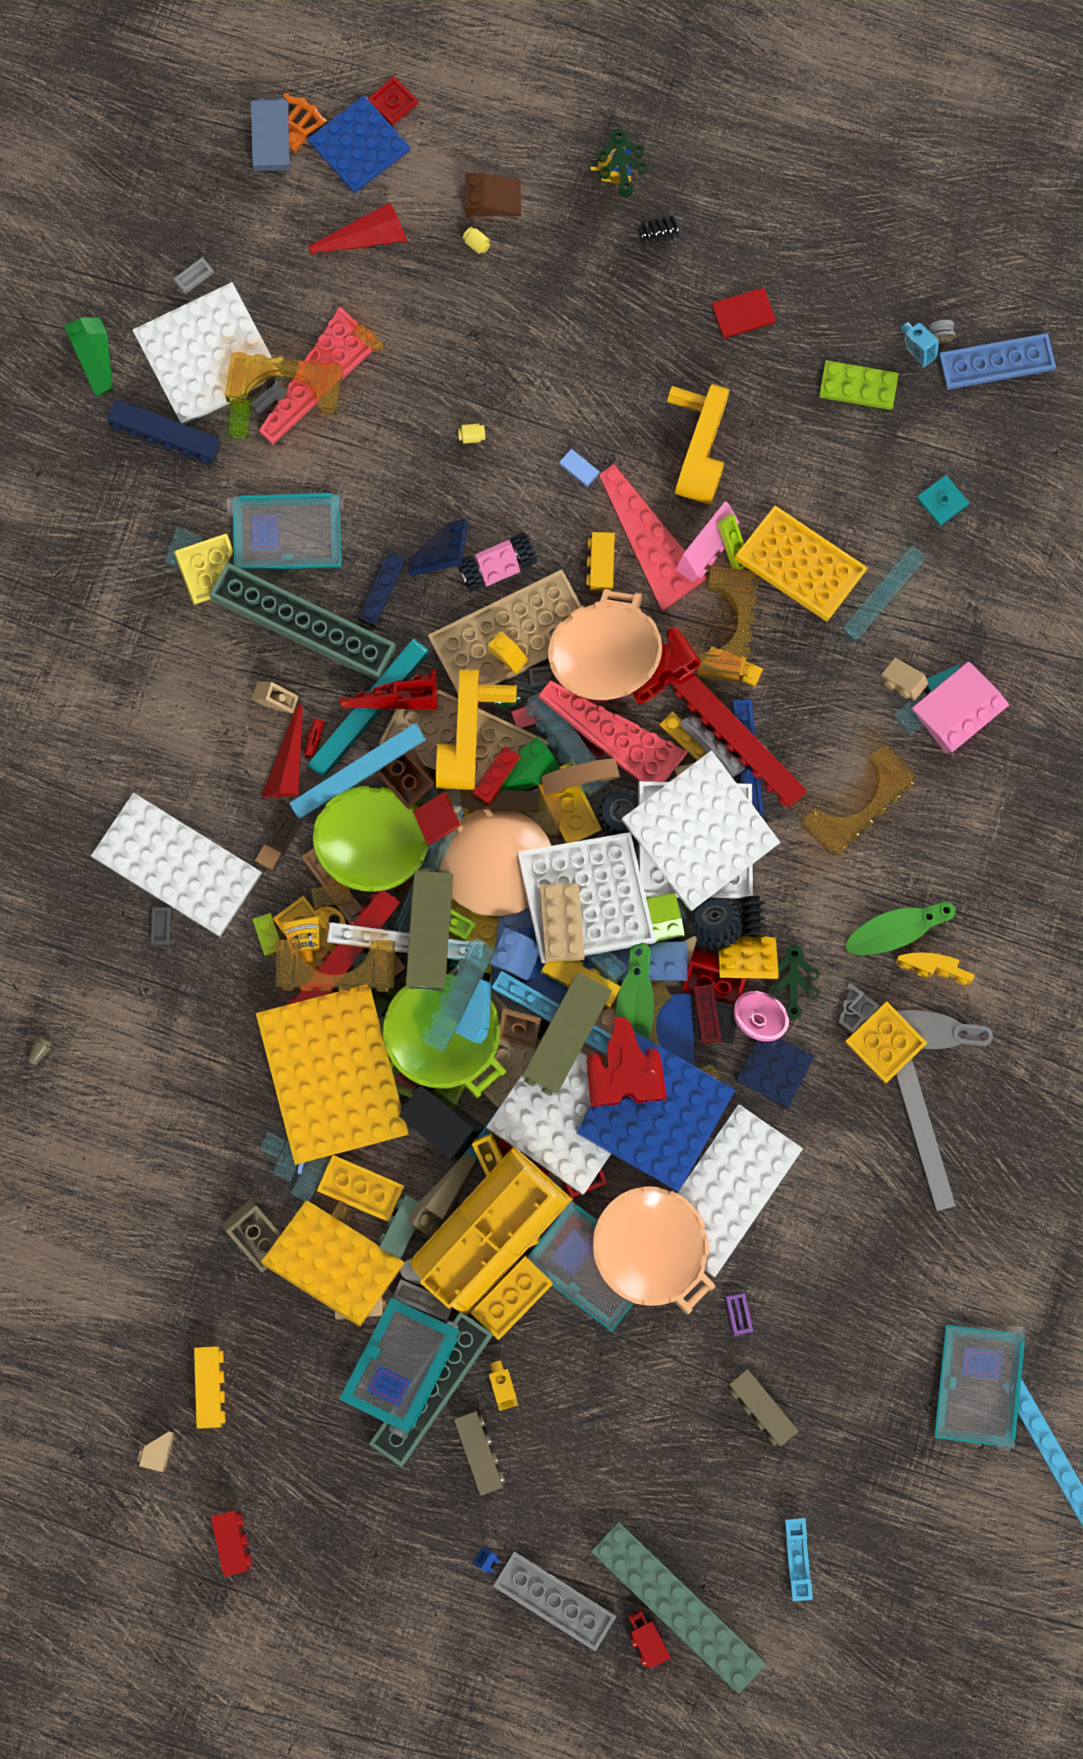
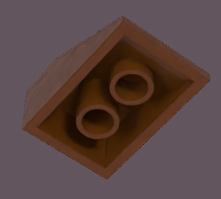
[465,173,521,217]
[376,749,436,809]

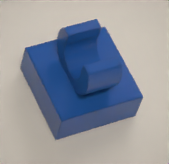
[473,1546,500,1573]

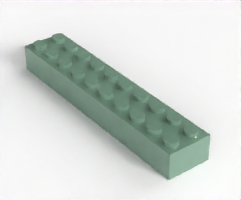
[210,562,396,681]
[591,1522,766,1694]

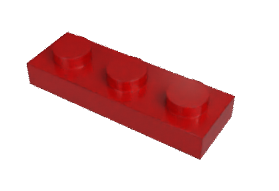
[473,746,521,804]

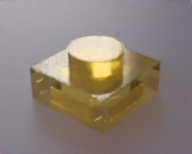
[331,1200,349,1221]

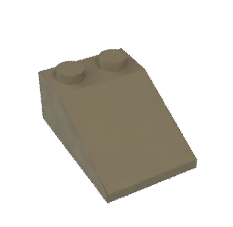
[221,1199,281,1272]

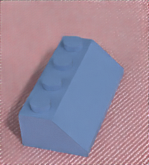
[606,942,687,981]

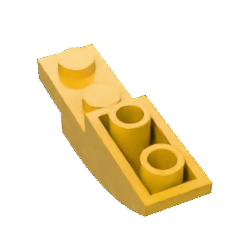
[895,953,975,986]

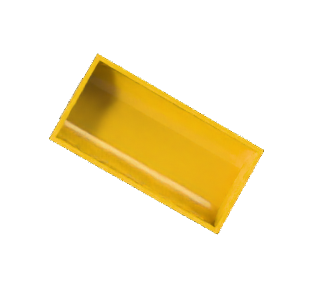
[409,1147,573,1314]

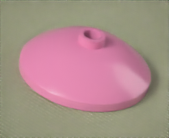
[733,991,789,1041]

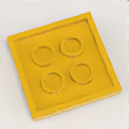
[718,936,779,979]
[845,1001,927,1084]

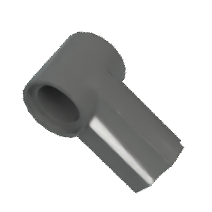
[249,376,288,413]

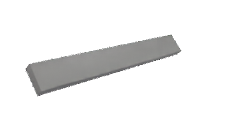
[895,1059,955,1212]

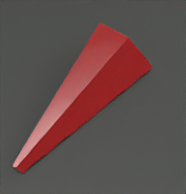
[308,202,407,255]
[340,670,439,710]
[262,705,303,798]

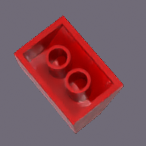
[682,949,746,1004]

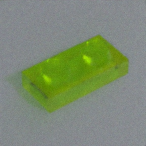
[229,399,251,438]

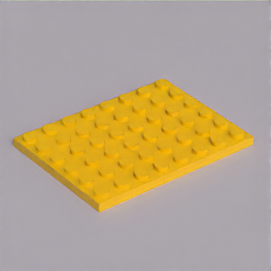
[256,984,409,1165]

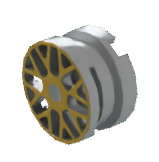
[928,320,956,344]

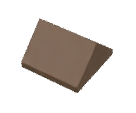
[500,1008,544,1048]

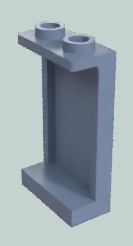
[251,98,291,171]

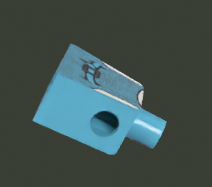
[901,322,939,368]

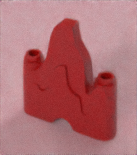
[632,627,701,703]
[586,1017,667,1107]

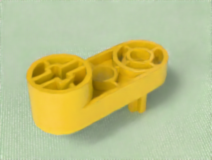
[667,384,730,506]
[436,670,517,790]

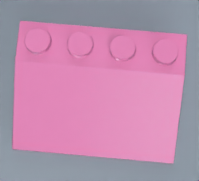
[911,661,1009,753]

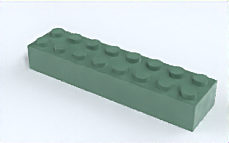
[369,1312,493,1468]

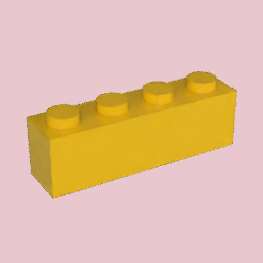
[540,960,621,1009]
[194,1347,226,1429]

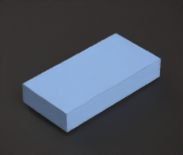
[559,449,600,487]

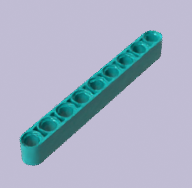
[308,639,430,778]

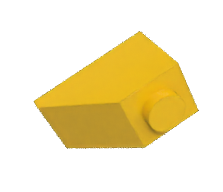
[488,631,529,675]

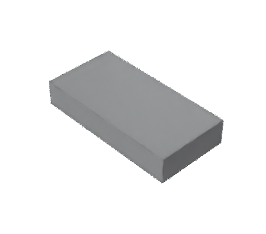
[173,257,214,294]

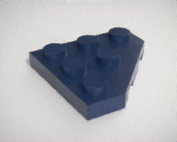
[407,519,469,576]

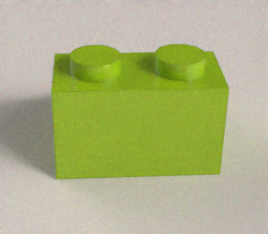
[646,892,685,942]

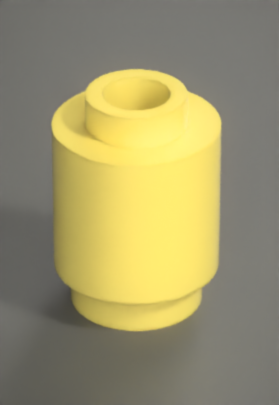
[463,227,490,254]
[458,424,485,444]

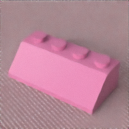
[676,501,739,583]

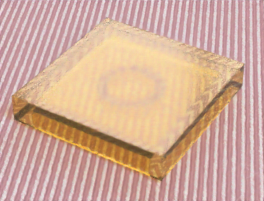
[522,795,562,835]

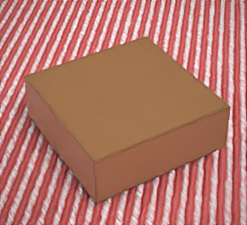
[255,844,281,870]

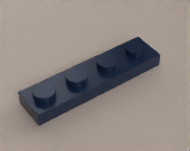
[358,552,406,627]

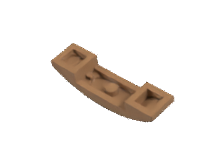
[541,759,620,796]

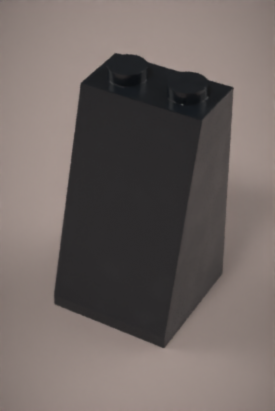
[398,1085,485,1160]

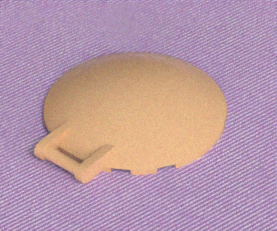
[548,588,662,700]
[439,806,551,917]
[593,1186,715,1314]

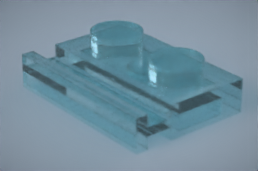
[164,527,202,568]
[893,691,926,736]

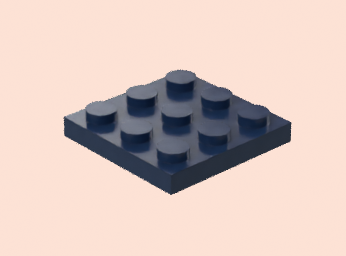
[736,1038,814,1108]

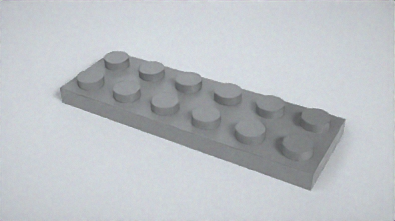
[493,1552,617,1652]

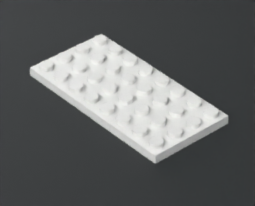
[91,793,262,937]
[677,1104,803,1277]

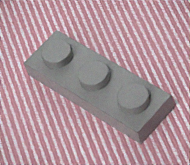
[393,1280,453,1322]

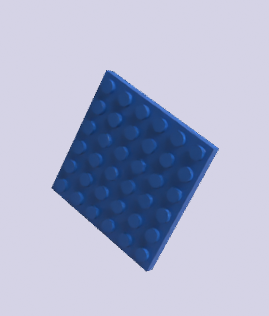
[576,1032,735,1192]

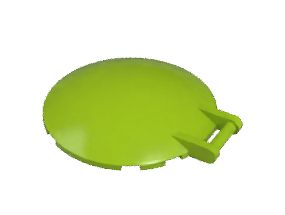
[313,786,428,891]
[383,974,506,1098]

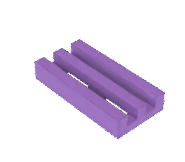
[725,1293,753,1336]

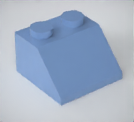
[490,928,539,982]

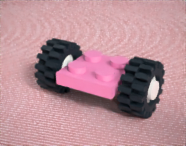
[458,532,537,593]

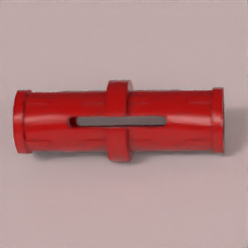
[303,719,324,758]

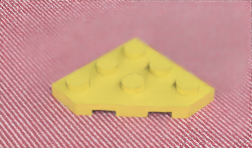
[173,533,233,605]

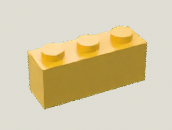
[586,532,615,592]

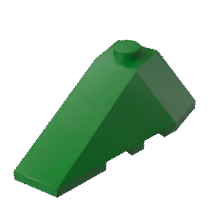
[63,317,113,397]
[499,736,561,791]

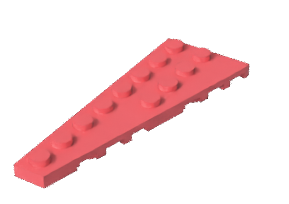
[259,307,379,445]
[599,464,706,612]
[538,681,688,782]

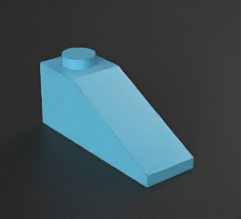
[455,979,491,1044]

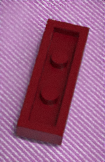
[693,984,722,1045]

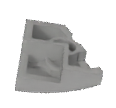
[839,983,880,1034]

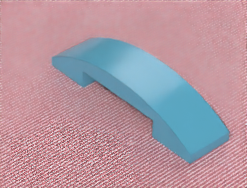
[785,1518,813,1601]

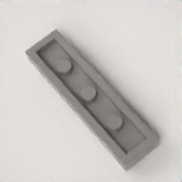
[679,715,745,777]

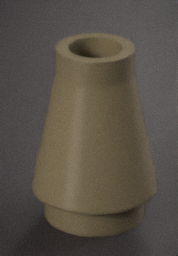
[27,1035,53,1066]

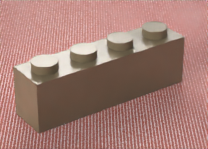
[728,1369,799,1447]
[454,1411,506,1496]

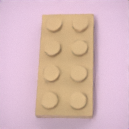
[539,883,585,962]

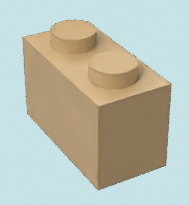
[881,658,928,701]

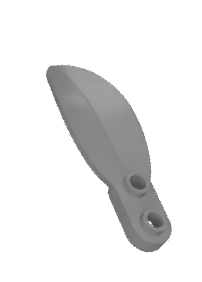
[897,1010,993,1049]

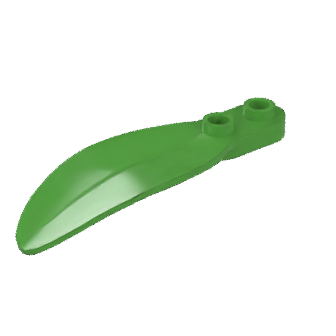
[846,901,955,956]
[616,942,654,1040]

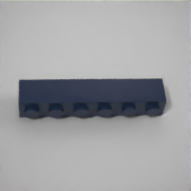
[107,399,221,464]

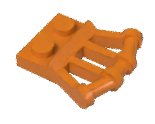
[283,93,328,153]

